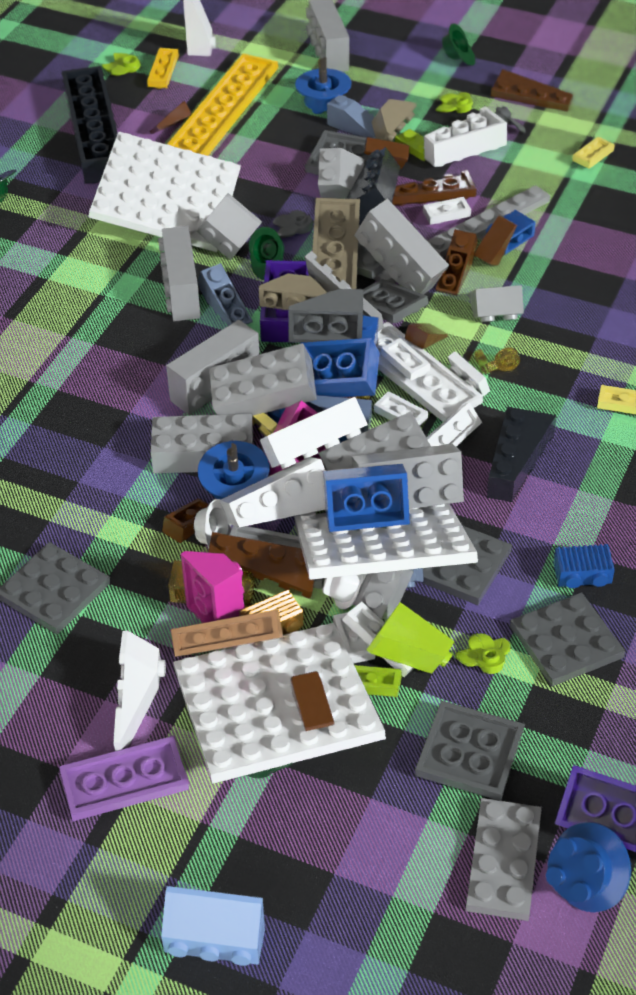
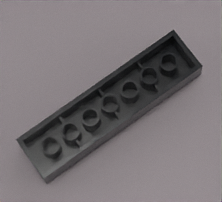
[62,66,118,184]

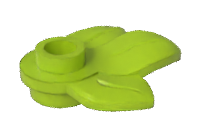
[102,53,141,76]
[436,92,473,113]
[455,633,511,674]

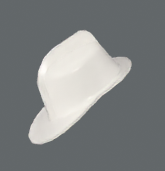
[194,499,231,548]
[322,574,367,609]

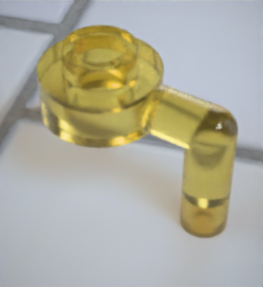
[474,348,520,374]

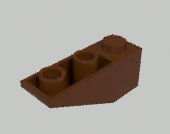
[435,229,478,296]

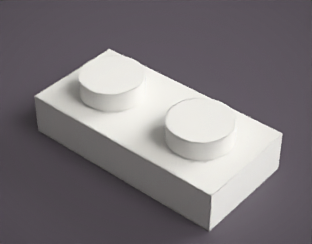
[423,197,471,225]
[381,338,430,380]
[448,351,490,396]
[374,391,428,426]
[333,612,375,663]

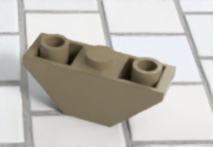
[371,99,417,141]
[259,273,327,310]

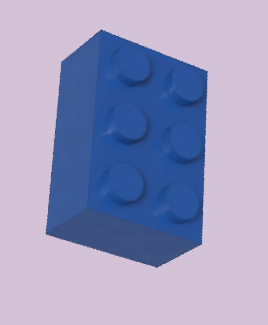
[303,338,380,397]
[323,464,410,532]

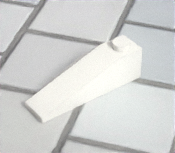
[183,0,216,56]
[114,631,166,751]

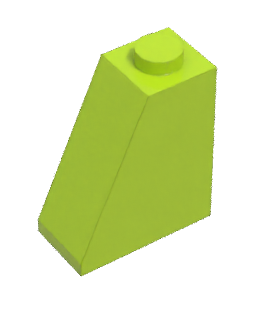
[366,602,455,674]

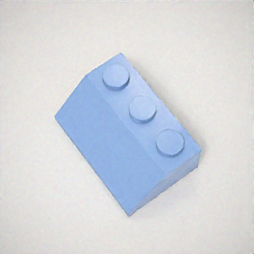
[162,886,265,966]

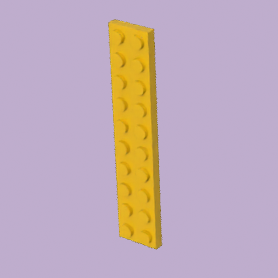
[167,53,278,156]

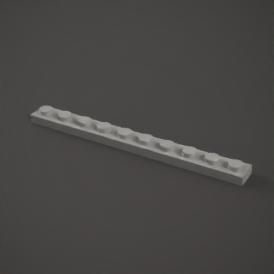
[373,185,550,283]

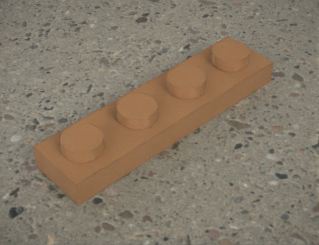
[171,610,283,657]

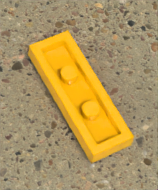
[147,48,179,89]

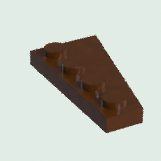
[491,69,574,112]
[392,170,476,206]
[208,532,314,599]

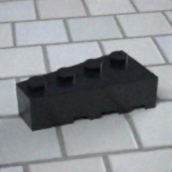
[346,147,400,225]
[487,407,557,502]

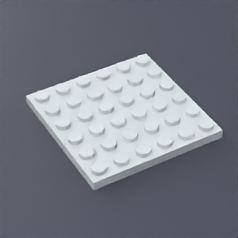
[89,132,241,252]
[294,504,478,579]
[173,623,385,784]

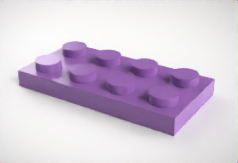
[59,736,189,821]

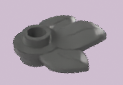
[495,106,525,135]
[272,210,313,238]

